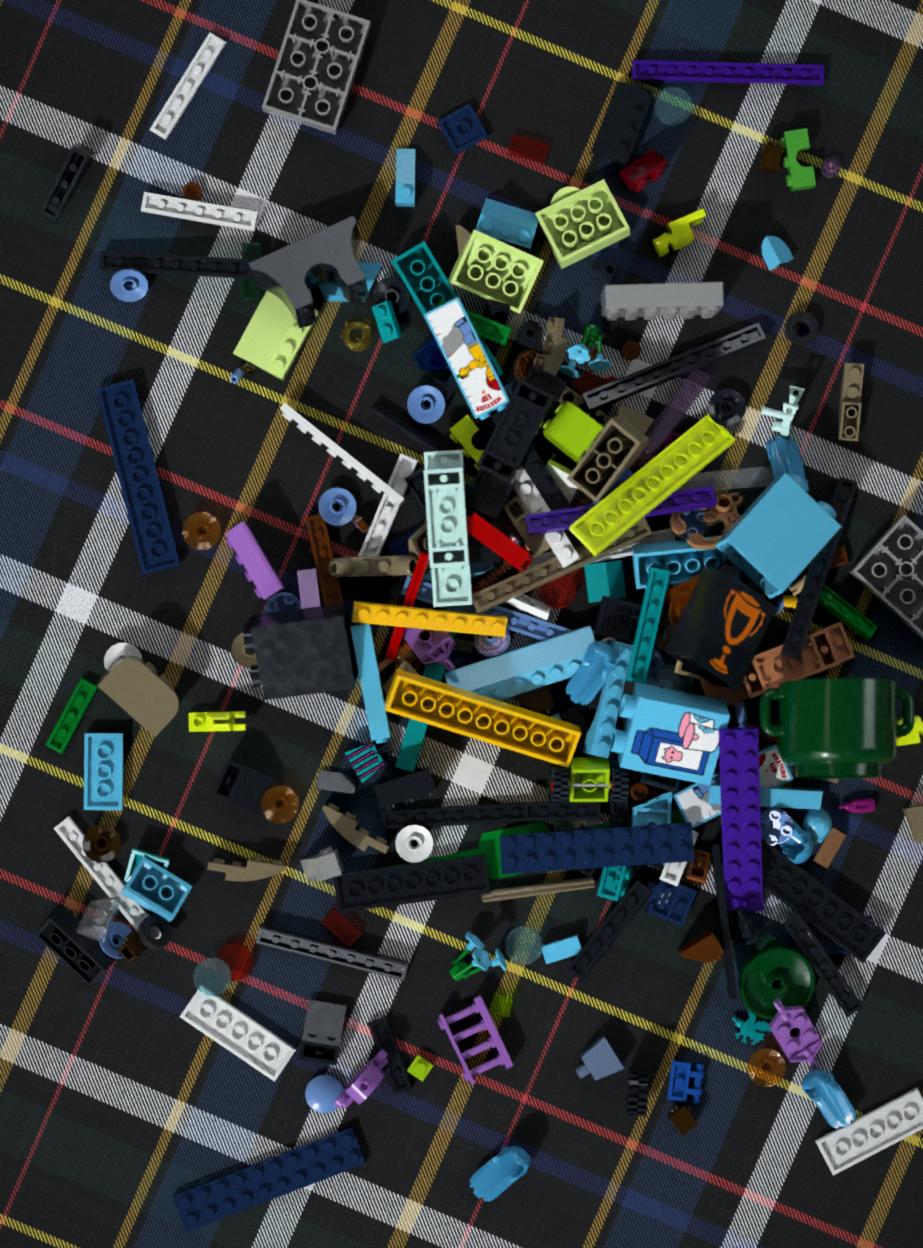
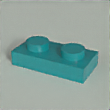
[372,300,402,343]

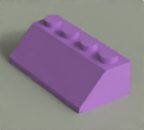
[225,521,285,600]

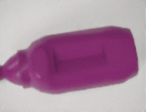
[839,797,875,813]

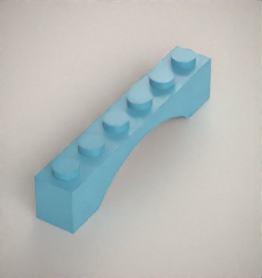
[583,640,633,758]

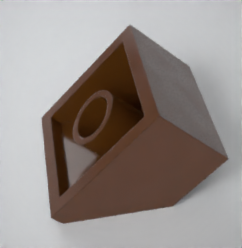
[677,930,725,964]

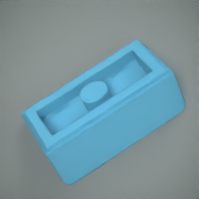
[541,934,582,964]

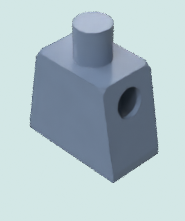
[575,1035,624,1080]

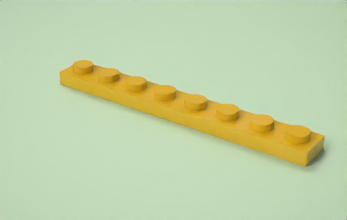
[351,601,507,637]

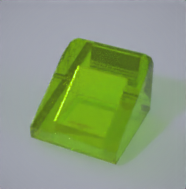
[490,993,513,1017]

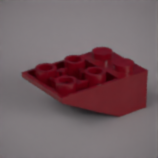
[619,150,668,193]

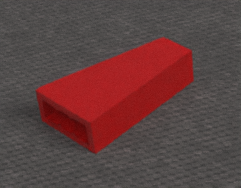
[466,512,534,574]

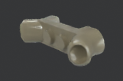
[329,555,418,578]

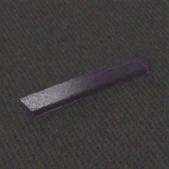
[635,369,711,468]

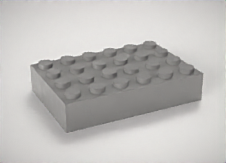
[262,0,371,135]
[601,282,723,321]
[849,515,923,640]

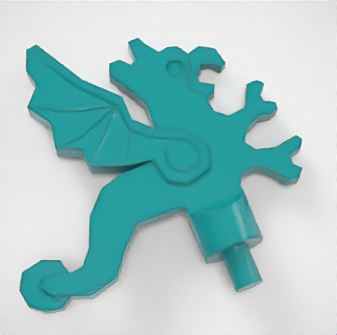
[732,1010,772,1045]

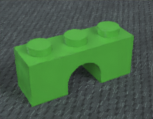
[780,128,816,191]

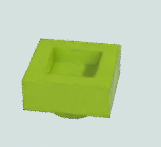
[407,1054,433,1082]

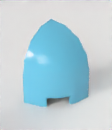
[762,236,794,271]

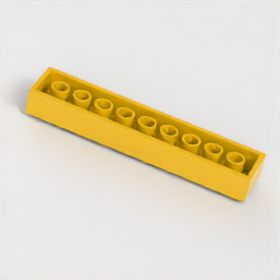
[384,668,581,768]

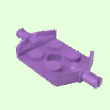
[401,605,456,672]
[768,998,824,1070]

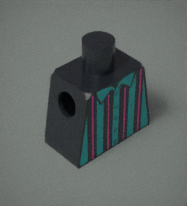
[344,741,392,784]

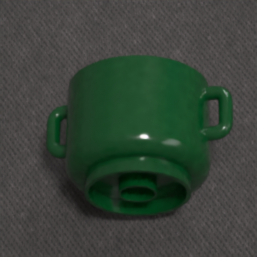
[760,678,915,779]

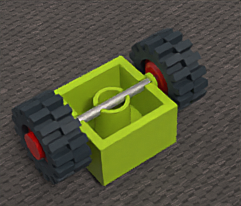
[551,757,629,802]

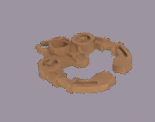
[671,492,743,550]

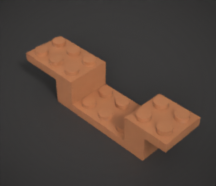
[699,621,855,706]

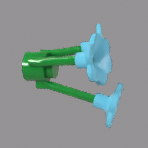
[559,325,612,378]
[449,932,508,981]

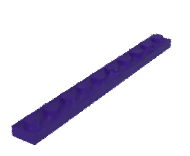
[632,60,824,85]
[525,486,717,536]

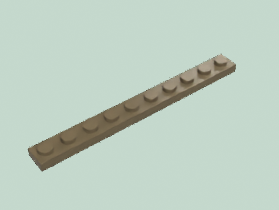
[472,518,653,614]

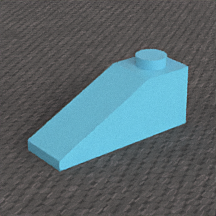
[395,149,416,207]

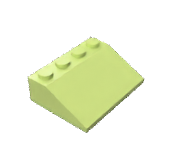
[535,179,630,269]
[448,229,544,314]
[233,291,320,381]

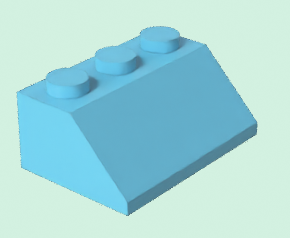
[476,198,539,252]
[120,856,193,922]

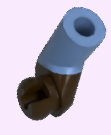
[230,362,257,383]

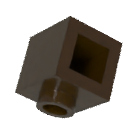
[758,142,783,173]
[117,932,148,964]
[667,1103,698,1136]

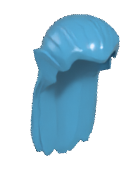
[766,435,808,485]
[566,641,617,705]
[760,807,814,864]
[802,1069,856,1129]
[470,1146,531,1202]

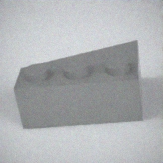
[300,846,343,882]

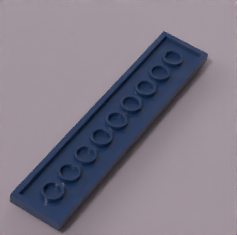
[96,379,181,575]
[500,822,695,874]
[172,1127,366,1232]

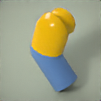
[775,595,798,614]

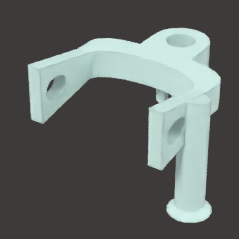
[760,385,805,436]

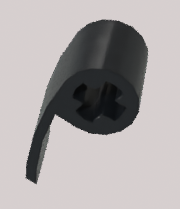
[452,632,474,655]

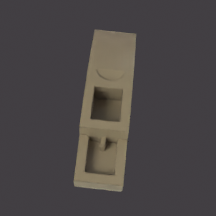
[533,317,569,376]
[838,362,864,441]
[504,489,551,557]
[322,803,389,854]
[207,856,287,881]

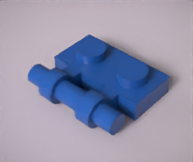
[667,1060,705,1103]

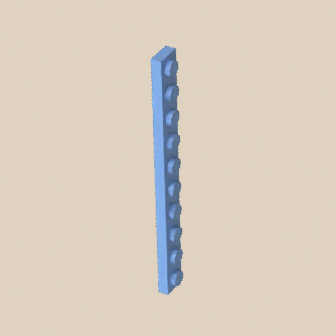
[401,576,574,641]

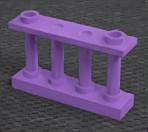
[437,994,514,1085]

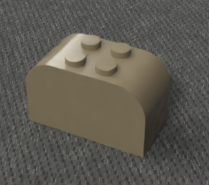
[567,415,650,503]
[97,656,179,737]

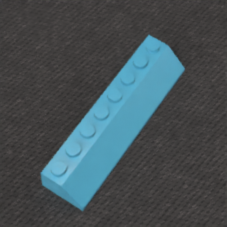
[444,625,595,701]

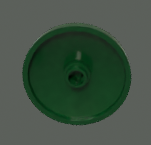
[738,946,815,1020]

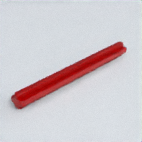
[385,552,429,660]

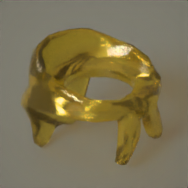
[340,321,372,352]

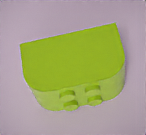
[543,401,603,464]

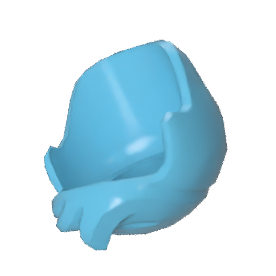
[802,808,832,845]

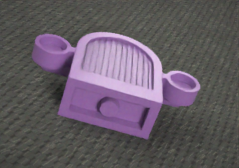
[333,1049,388,1108]

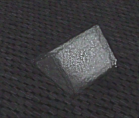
[77,896,121,943]

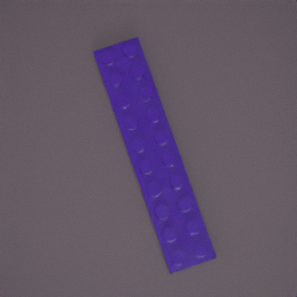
[718,727,763,912]

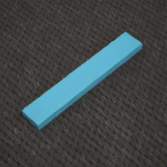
[707,784,823,810]

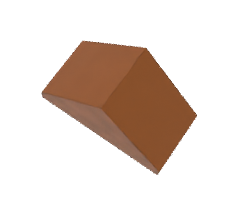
[684,848,711,884]

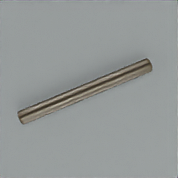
[481,877,595,903]

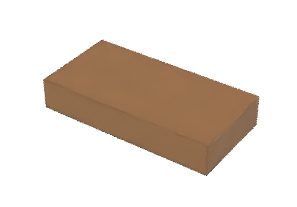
[814,828,846,868]

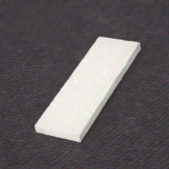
[180,984,296,1082]
[815,1087,923,1175]

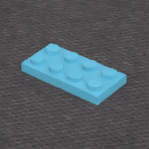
[84,733,124,810]

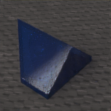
[411,338,452,372]

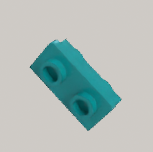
[597,866,634,902]

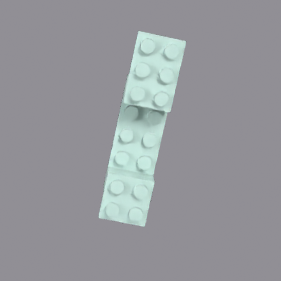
[424,450,473,607]

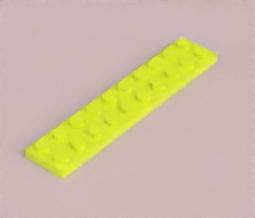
[569,413,736,557]

